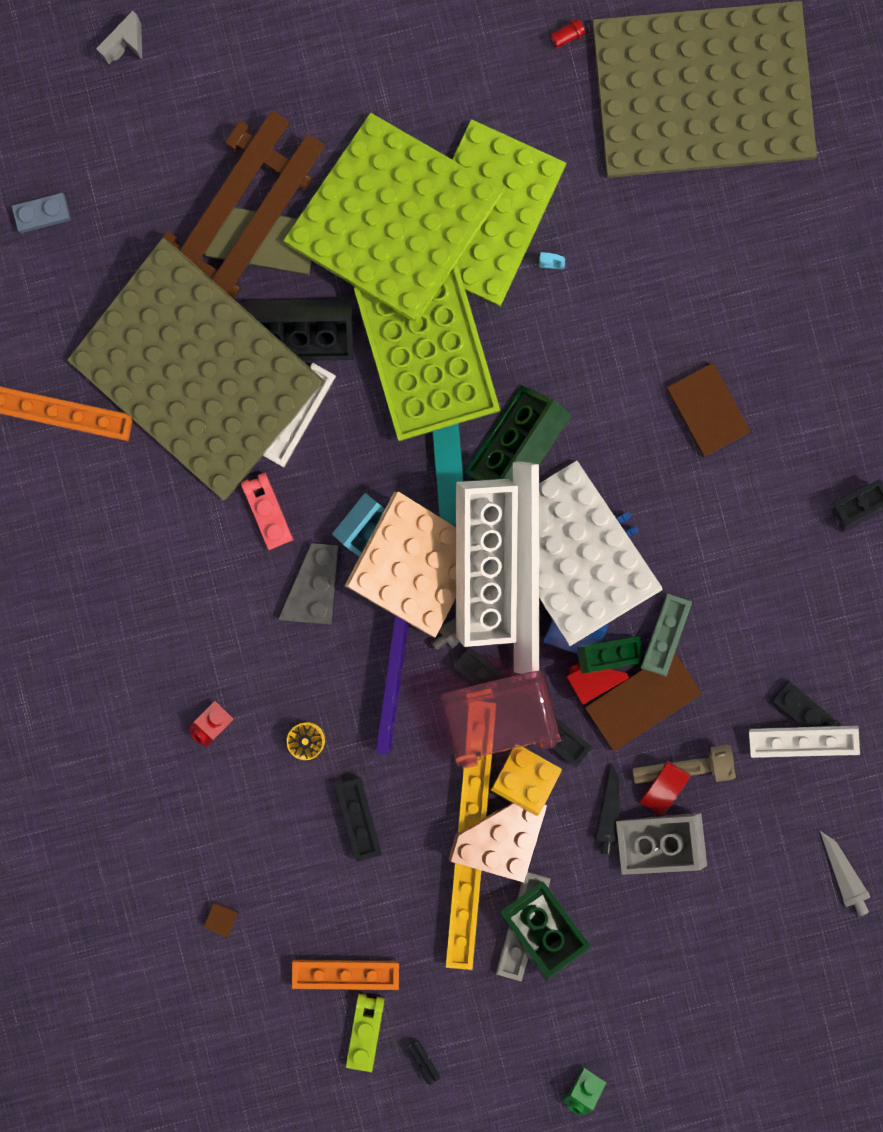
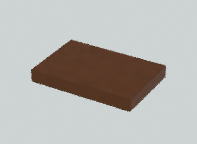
[666,362,751,457]

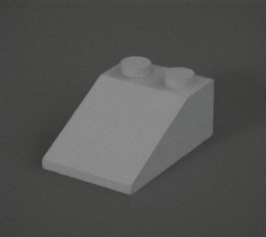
[616,813,707,875]

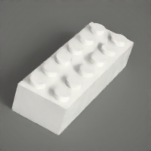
[456,479,518,647]

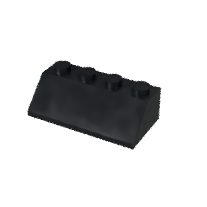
[245,298,354,361]

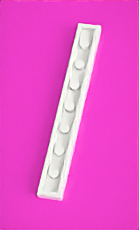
[513,461,539,677]

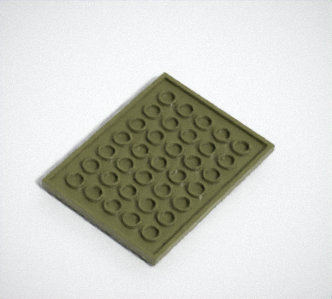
[592,1,817,178]
[68,238,325,501]

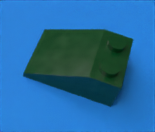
[500,881,591,982]

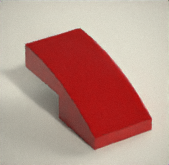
[639,761,690,816]

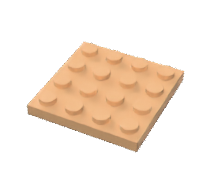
[345,492,456,637]

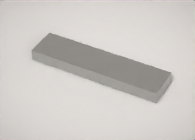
[496,871,551,982]

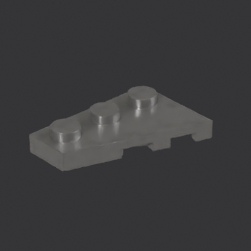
[278,543,338,624]

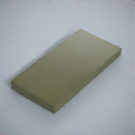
[205,208,312,276]

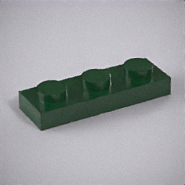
[577,636,644,674]

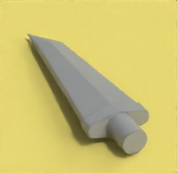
[820,831,871,916]

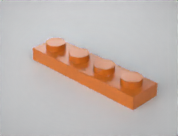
[292,960,399,990]

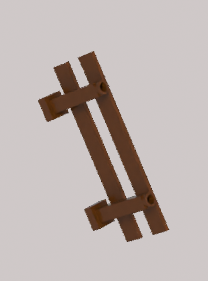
[163,110,325,299]

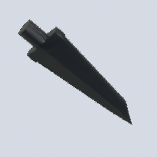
[595,763,620,855]

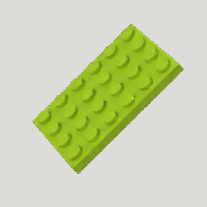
[453,119,567,307]
[354,263,500,441]

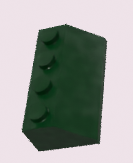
[464,385,572,482]

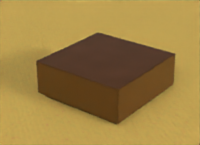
[204,902,239,938]

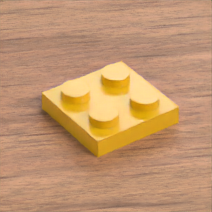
[491,743,562,816]

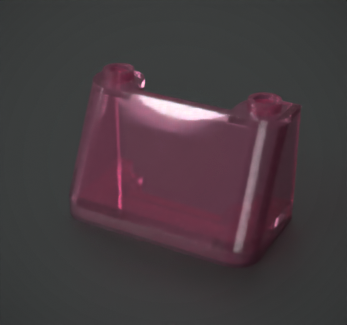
[439,671,561,768]

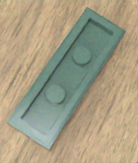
[641,593,692,677]

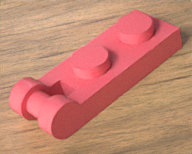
[241,472,293,550]

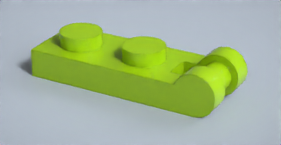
[346,994,385,1072]

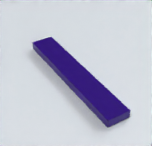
[376,616,409,754]

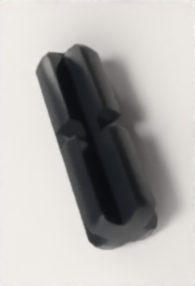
[407,1039,440,1085]

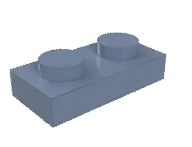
[12,193,71,233]

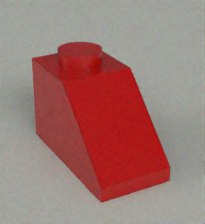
[565,662,629,704]

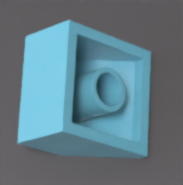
[332,493,385,557]

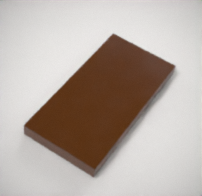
[585,653,702,752]

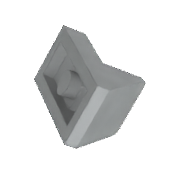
[96,11,142,64]

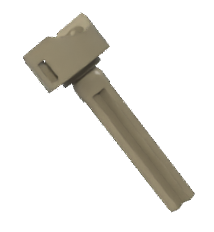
[633,744,736,784]

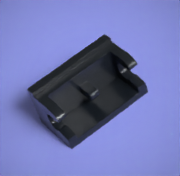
[832,479,883,532]

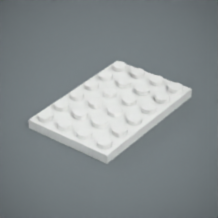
[539,461,662,646]

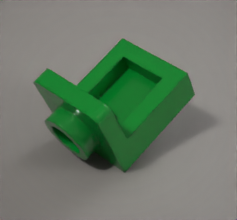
[562,1068,606,1115]

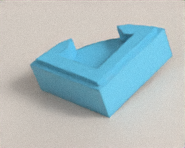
[539,252,565,269]

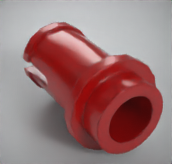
[550,19,585,49]

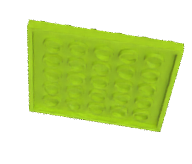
[284,113,503,323]

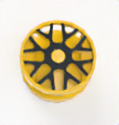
[287,722,325,760]

